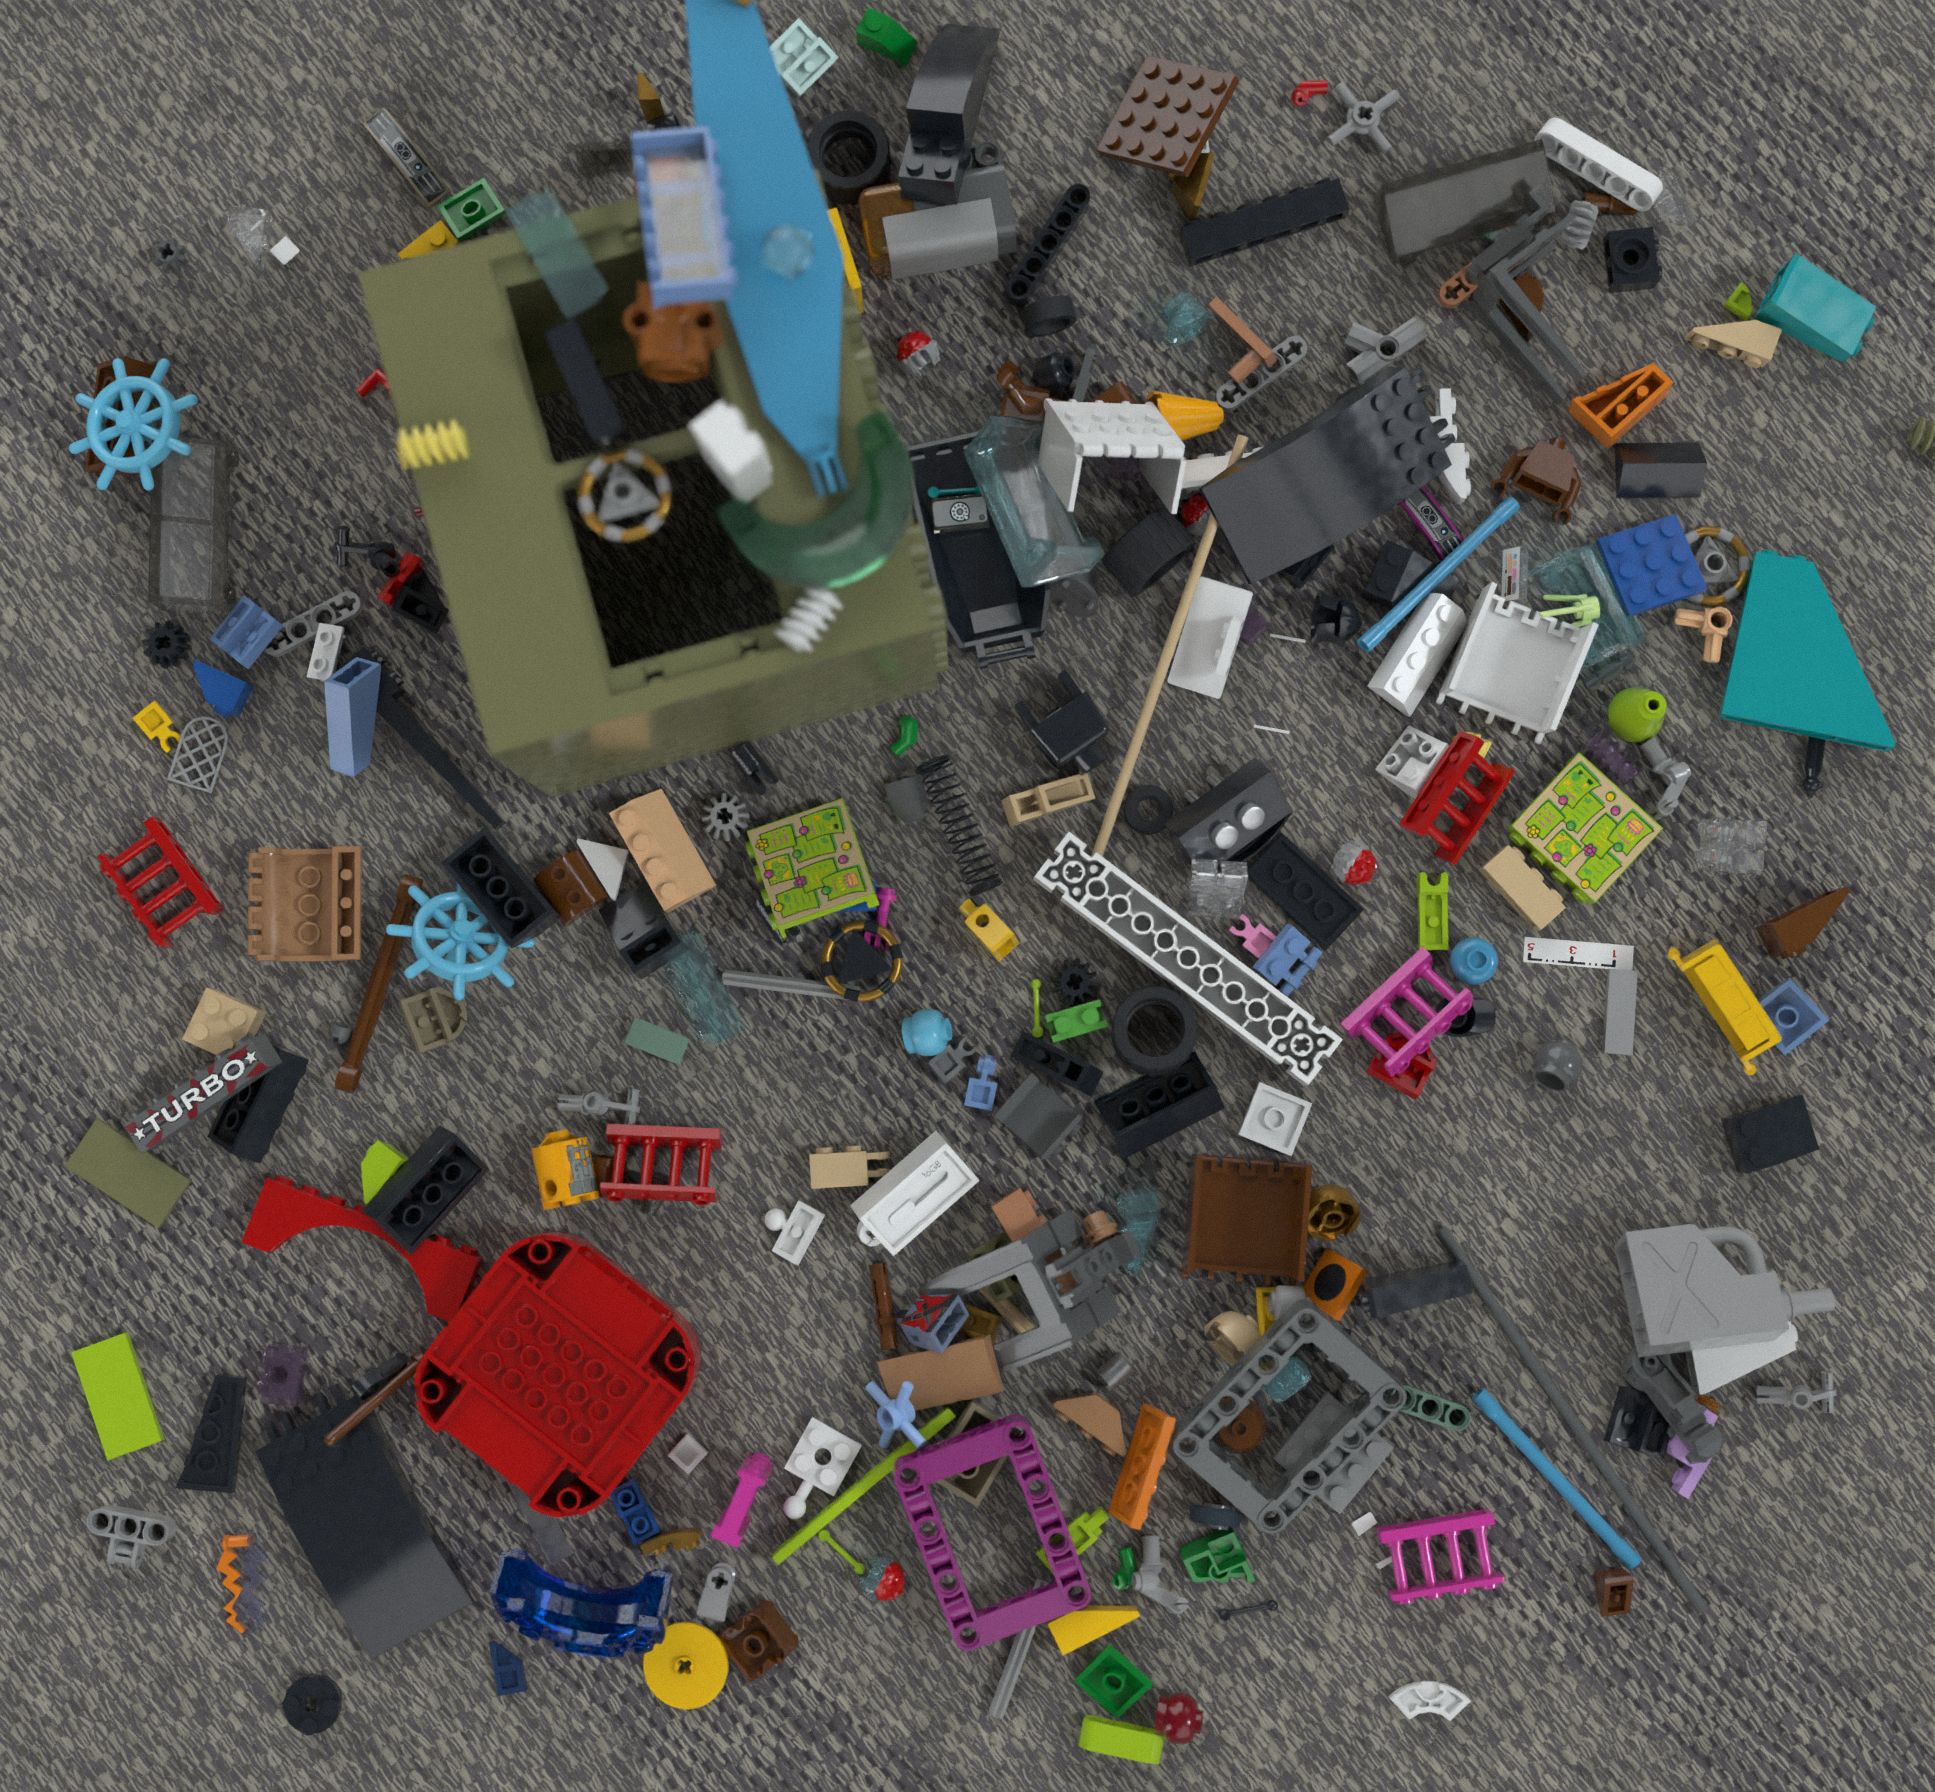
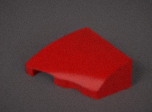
[377,552,425,606]

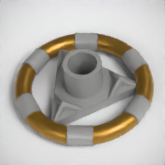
[578,450,671,542]
[1685,526,1751,606]

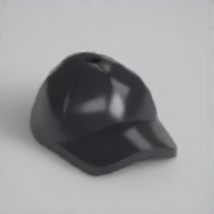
[1435,997,1496,1037]

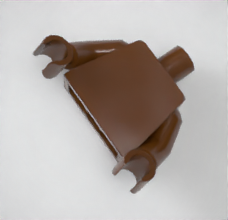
[996,361,1066,422]
[1490,437,1581,525]

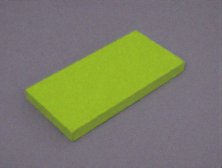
[71,1332,165,1461]

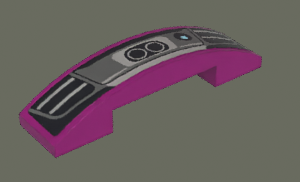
[1397,487,1471,562]

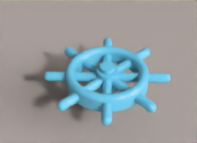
[69,358,198,491]
[386,883,535,1000]

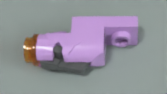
[1666,1394,1722,1499]

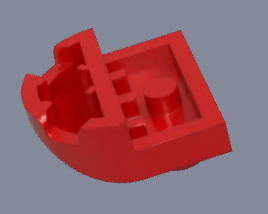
[1366,1032,1436,1100]

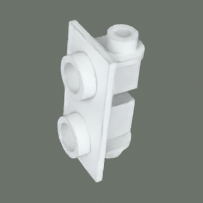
[307,623,346,682]

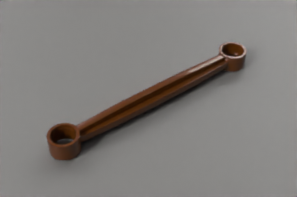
[335,874,423,1094]

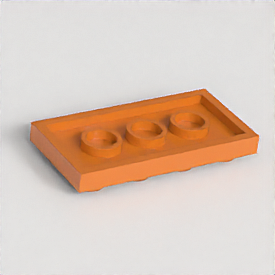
[1108,1403,1176,1530]

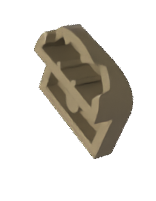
[398,987,467,1055]

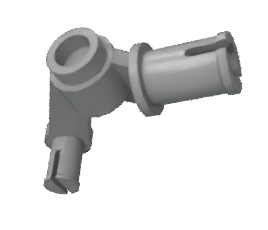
[1640,737,1691,819]
[558,1089,640,1125]
[1757,1371,1837,1413]
[1132,1536,1189,1615]

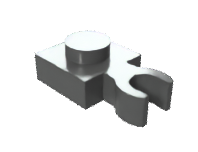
[925,1036,976,1084]

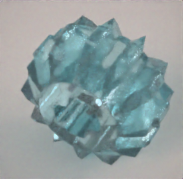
[1263,1356,1311,1403]

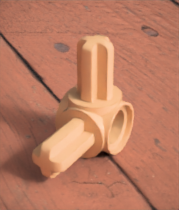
[1674,607,1732,663]

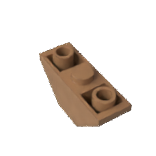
[1052,1392,1126,1457]

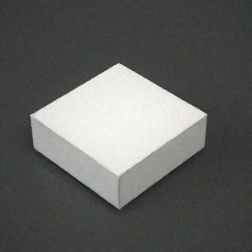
[667,1433,708,1474]

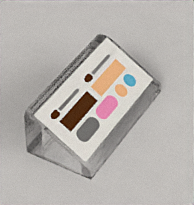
[1500,544,1528,604]

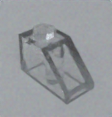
[227,206,274,272]

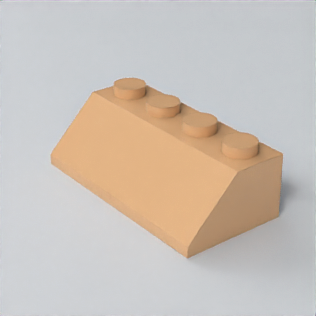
[609,789,717,913]

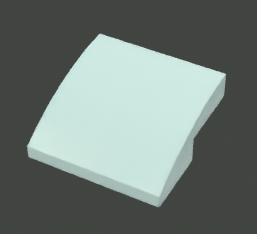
[770,18,839,97]

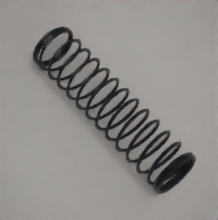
[917,754,1003,896]

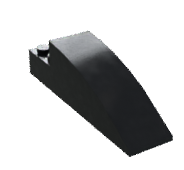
[898,24,1000,205]

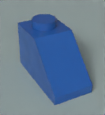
[193,660,253,718]

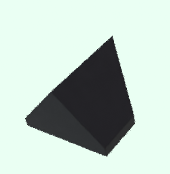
[391,568,449,634]

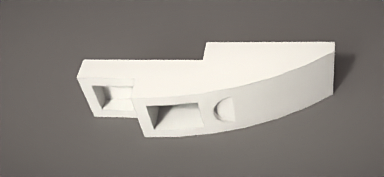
[1430,389,1471,504]

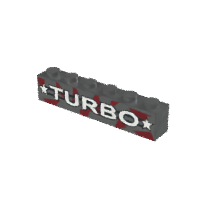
[124,1033,282,1154]

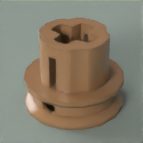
[1082,1211,1122,1250]

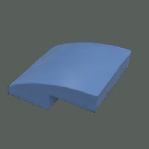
[209,595,283,670]

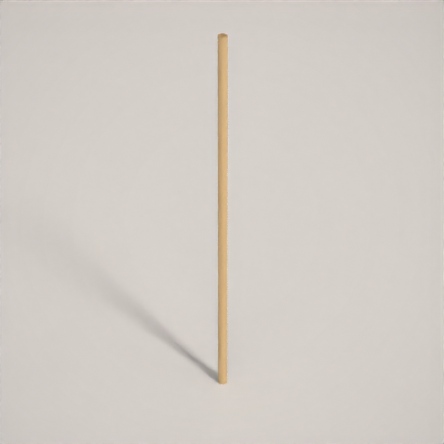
[1091,434,1249,858]

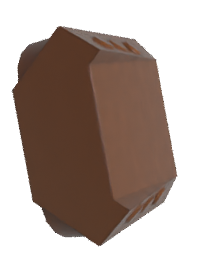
[718,1600,799,1682]

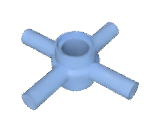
[865,1381,927,1449]

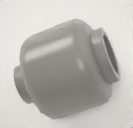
[1268,1285,1311,1322]

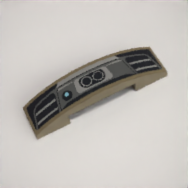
[362,107,451,209]

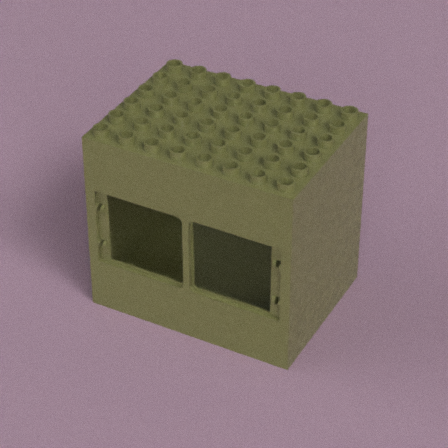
[358,168,949,798]

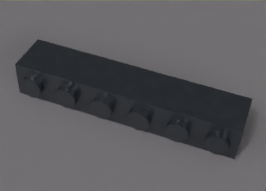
[1179,178,1349,267]

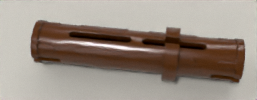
[868,1262,899,1350]

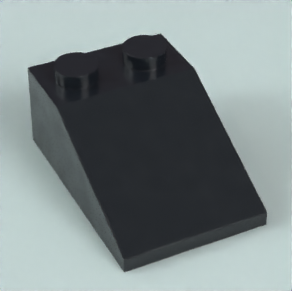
[1360,540,1459,618]
[1721,1095,1819,1174]

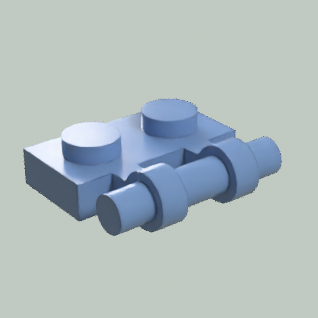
[1253,923,1322,997]

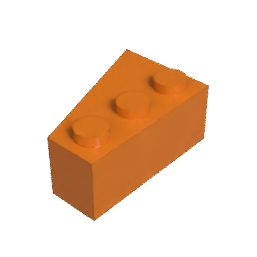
[1568,363,1673,449]

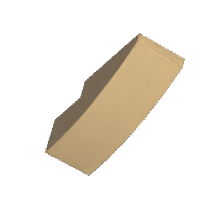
[1001,774,1095,827]

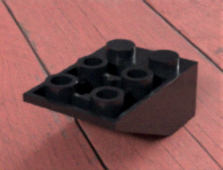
[598,880,689,980]

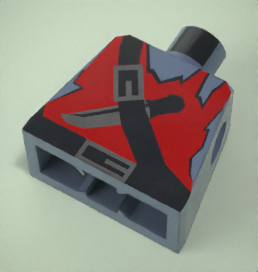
[897,1294,969,1354]

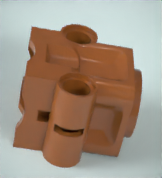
[624,283,724,382]

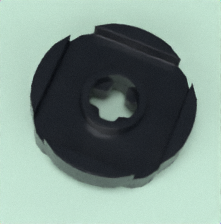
[282,1674,342,1735]

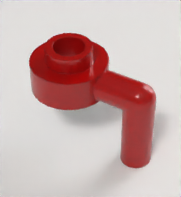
[356,369,391,398]

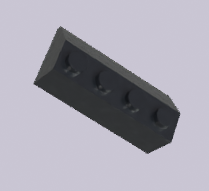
[441,827,561,948]
[207,1034,309,1164]
[1094,1051,1225,1159]
[361,1125,489,1255]

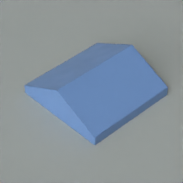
[1759,978,1829,1055]

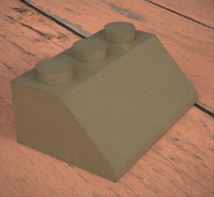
[936,1398,1022,1507]

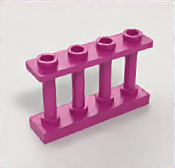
[1340,947,1474,1077]
[1376,1509,1505,1604]

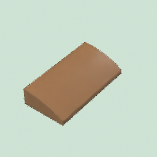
[878,1335,1004,1411]

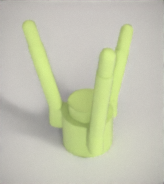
[1539,594,1600,627]

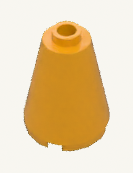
[1145,391,1224,441]

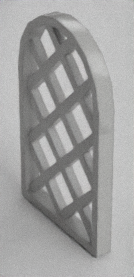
[167,716,228,794]

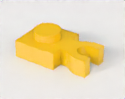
[132,700,181,753]

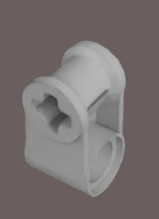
[696,1562,736,1622]

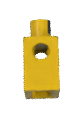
[959,898,1019,962]

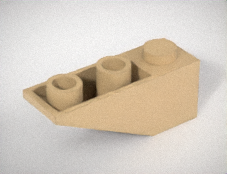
[1685,320,1782,368]

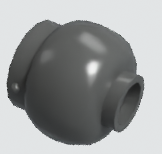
[1533,1039,1582,1092]

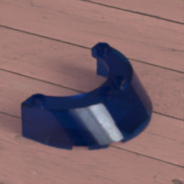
[490,1549,673,1658]

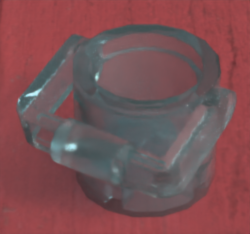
[1162,290,1211,347]

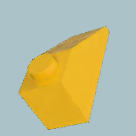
[1047,1605,1140,1655]

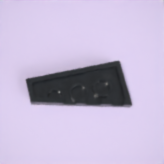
[175,1374,247,1493]

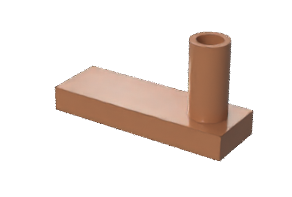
[1208,296,1277,384]

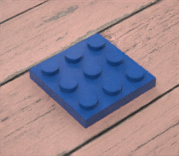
[1596,514,1708,617]

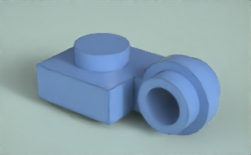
[964,1054,998,1111]

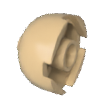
[1204,1311,1260,1365]

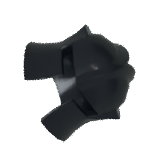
[1310,590,1363,647]

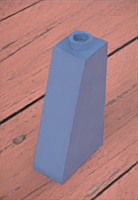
[324,657,381,776]

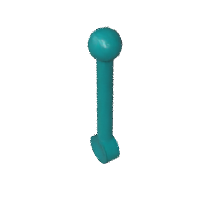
[928,485,986,499]

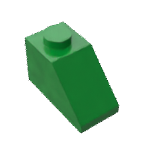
[856,7,918,67]

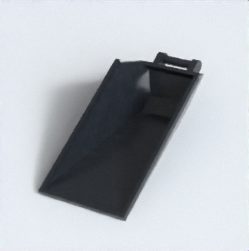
[901,424,1051,670]

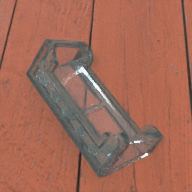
[964,416,1105,587]

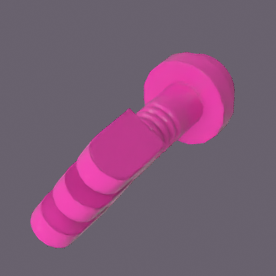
[864,887,897,951]

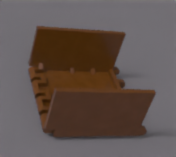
[1182,1154,1312,1286]

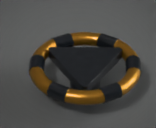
[820,920,903,1002]

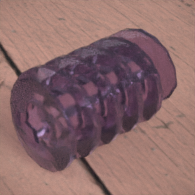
[1581,727,1644,786]

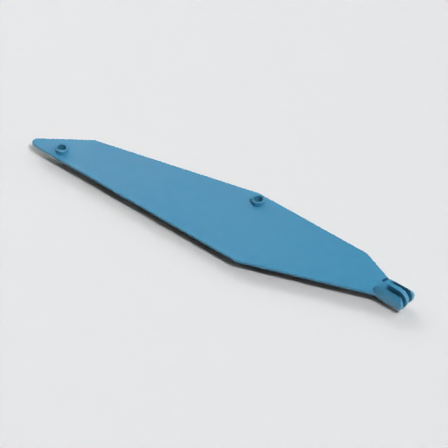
[686,0,849,498]

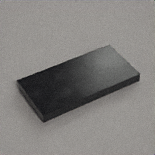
[1243,833,1364,950]

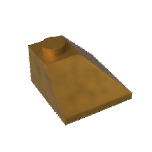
[1168,152,1215,222]

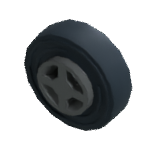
[1189,1502,1241,1530]

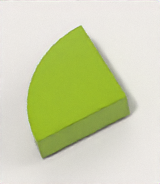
[1723,282,1753,321]

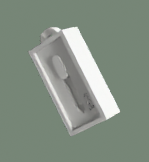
[850,1131,980,1256]

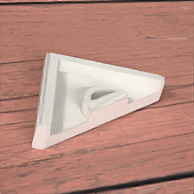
[577,839,629,901]

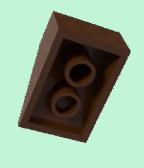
[1755,886,1850,959]

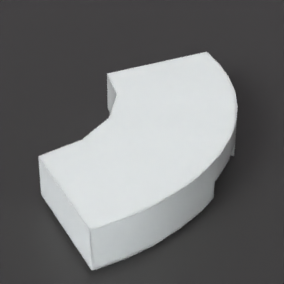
[1388,1681,1471,1721]

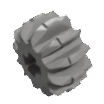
[1560,200,1598,249]
[702,793,750,841]

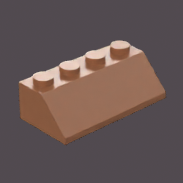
[991,1187,1077,1293]

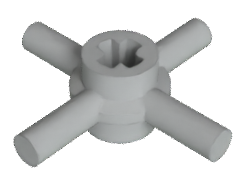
[1327,82,1400,154]

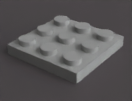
[1273,1391,1394,1514]

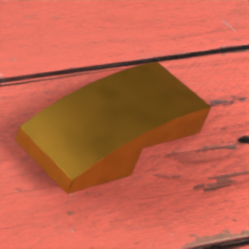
[640,1528,704,1556]

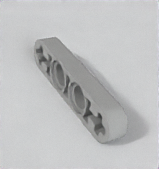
[1215,336,1307,412]
[264,591,363,657]

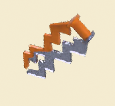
[216,1533,269,1636]

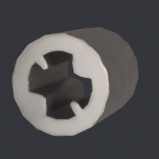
[1097,1352,1135,1390]

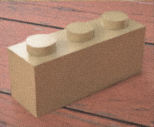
[1478,845,1566,932]

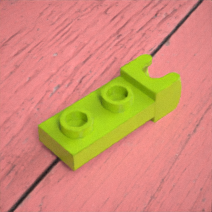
[1416,872,1448,950]

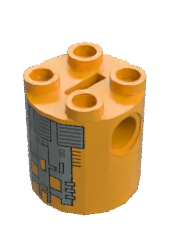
[531,1129,600,1210]

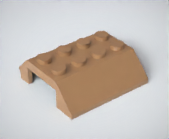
[247,846,362,962]

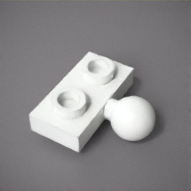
[764,1200,825,1265]

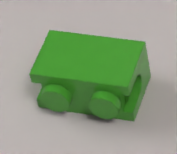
[1044,999,1108,1043]

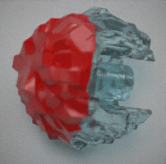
[859,1556,905,1601]

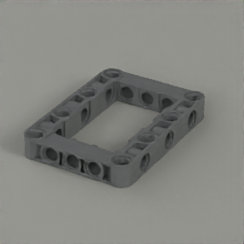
[1171,1299,1406,1534]

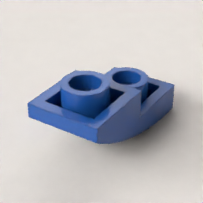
[610,1479,662,1545]

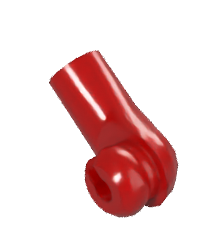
[1290,80,1328,107]

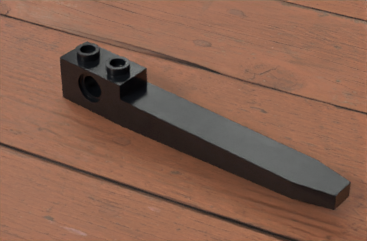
[338,647,506,830]

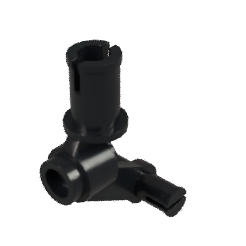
[335,526,400,578]

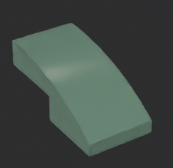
[623,1017,690,1065]

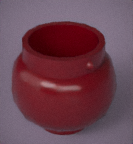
[1155,1693,1204,1744]

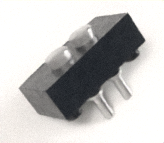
[1164,758,1293,877]

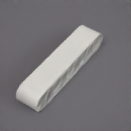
[1534,118,1663,211]

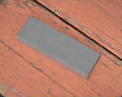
[1602,969,1638,1055]

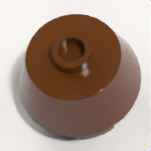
[1212,1397,1266,1454]

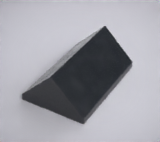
[1615,442,1707,499]

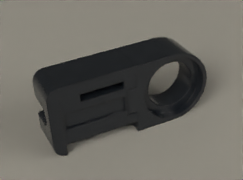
[351,1352,407,1401]

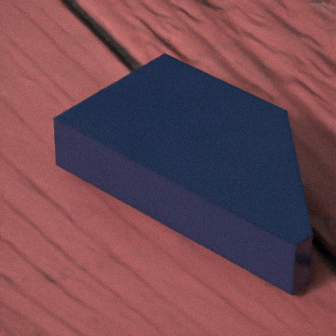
[489,1641,528,1696]

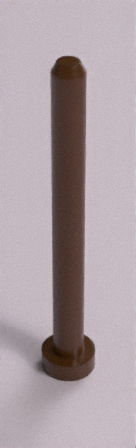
[323,1352,423,1446]

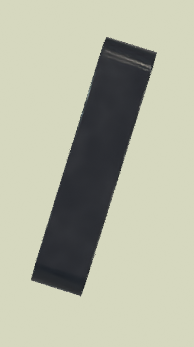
[1007,183,1090,307]

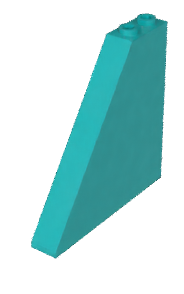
[1718,549,1895,752]

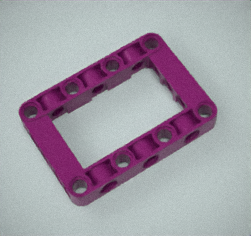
[893,1414,1091,1651]

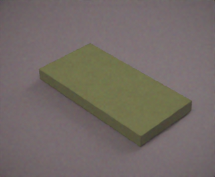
[65,1119,192,1228]

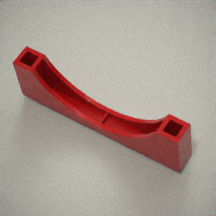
[241,1174,483,1322]

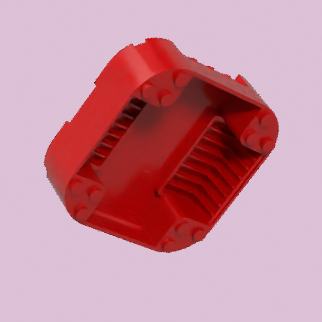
[414,1231,701,1518]

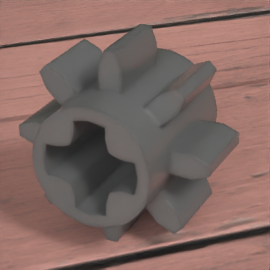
[151,237,188,274]

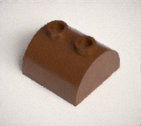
[533,849,610,927]

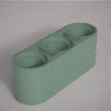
[1386,1383,1471,1431]

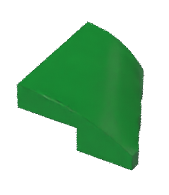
[1179,1527,1256,1583]

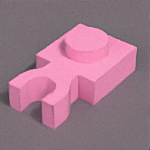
[1228,914,1276,959]

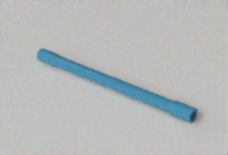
[1357,496,1520,653]
[1471,1388,1642,1570]

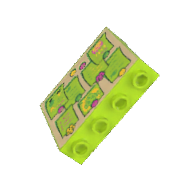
[1506,752,1663,904]
[745,798,879,938]

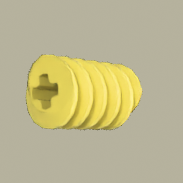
[398,419,469,470]

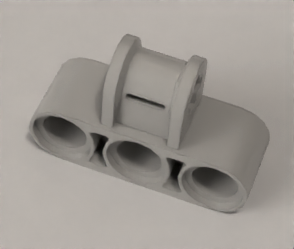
[86,1505,177,1569]

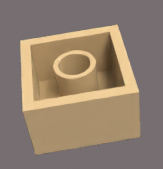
[182,988,266,1055]

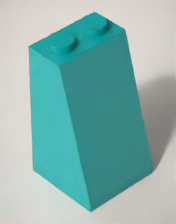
[1754,253,1876,363]

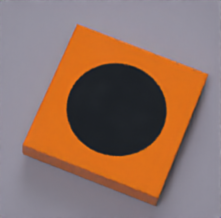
[1303,1247,1368,1321]

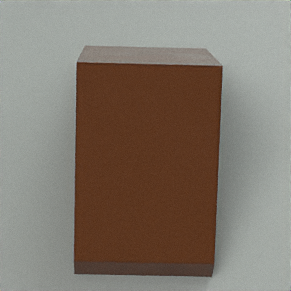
[1594,1568,1634,1617]

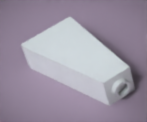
[1685,1321,1798,1395]

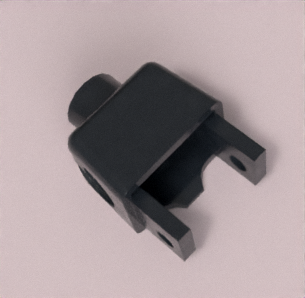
[1014,669,1109,776]

